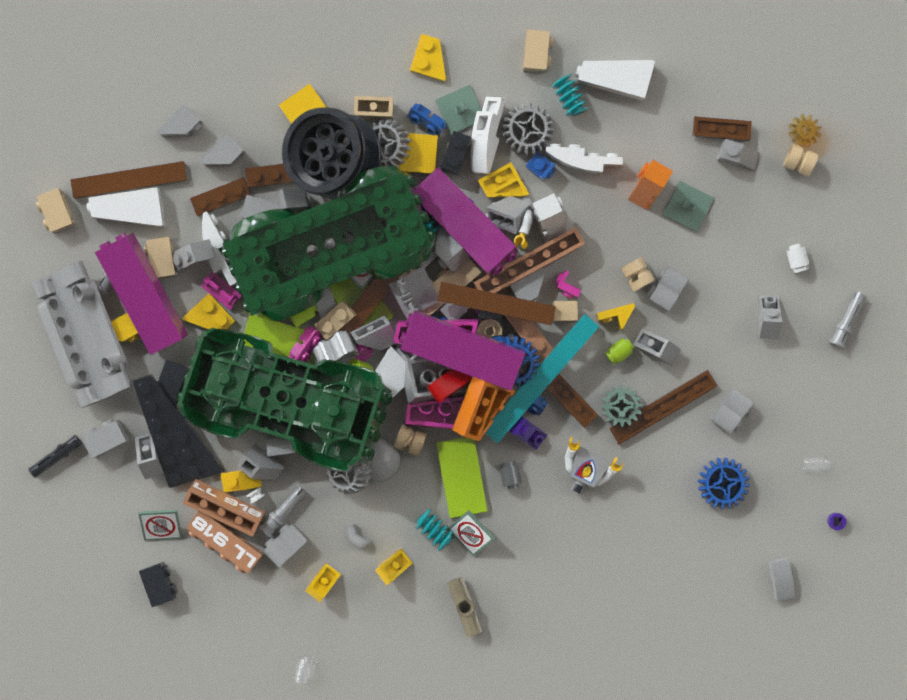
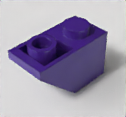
[509,416,547,450]

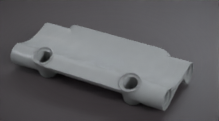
[32,261,133,408]

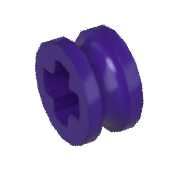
[827,512,847,530]

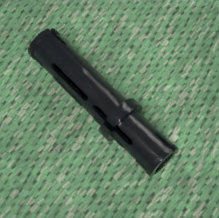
[28,435,82,478]

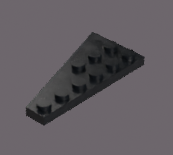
[132,374,224,488]

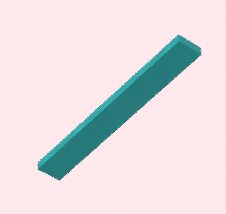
[486,313,600,444]

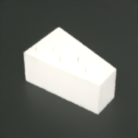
[531,194,566,243]

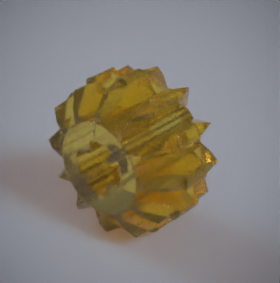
[788,114,821,147]

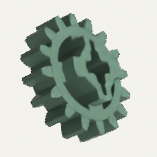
[601,385,643,427]

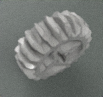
[502,103,554,155]
[373,119,412,168]
[326,462,372,494]

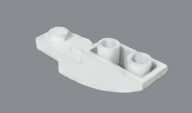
[471,97,505,175]
[545,144,623,174]
[202,211,238,287]

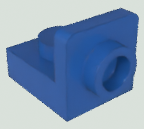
[525,151,556,181]

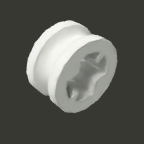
[246,487,265,504]

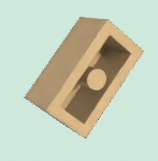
[523,29,553,73]
[354,96,394,120]
[36,188,76,233]
[144,237,178,279]
[552,301,578,322]

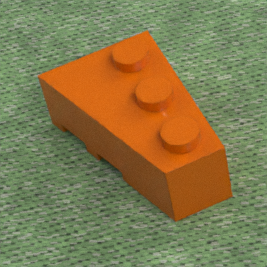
[628,160,673,211]
[452,376,515,441]

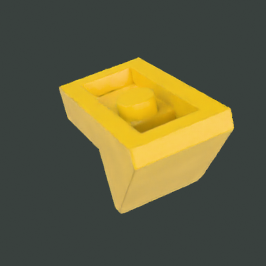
[596,303,635,331]
[221,470,262,492]
[375,548,413,585]
[305,563,341,602]

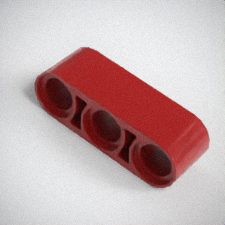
[427,369,472,403]

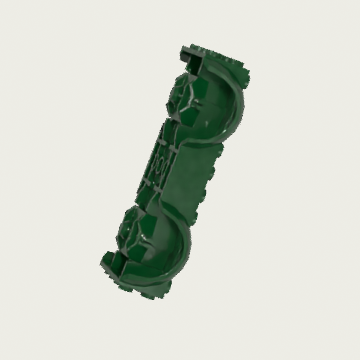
[222,166,437,321]
[177,328,393,472]

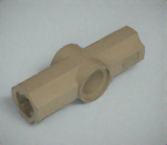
[447,577,483,637]

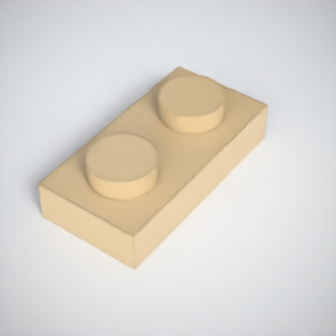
[314,300,356,340]

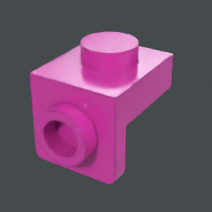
[555,270,581,299]

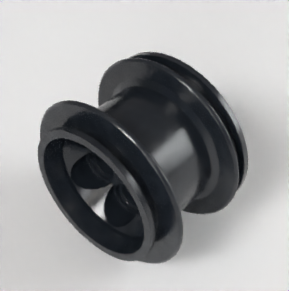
[282,107,381,200]

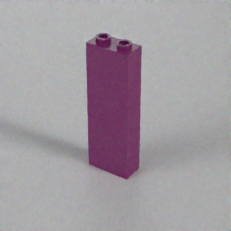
[415,168,518,278]
[94,232,189,355]
[399,310,525,390]

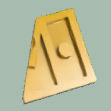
[410,34,446,82]
[478,162,529,198]
[182,293,236,329]

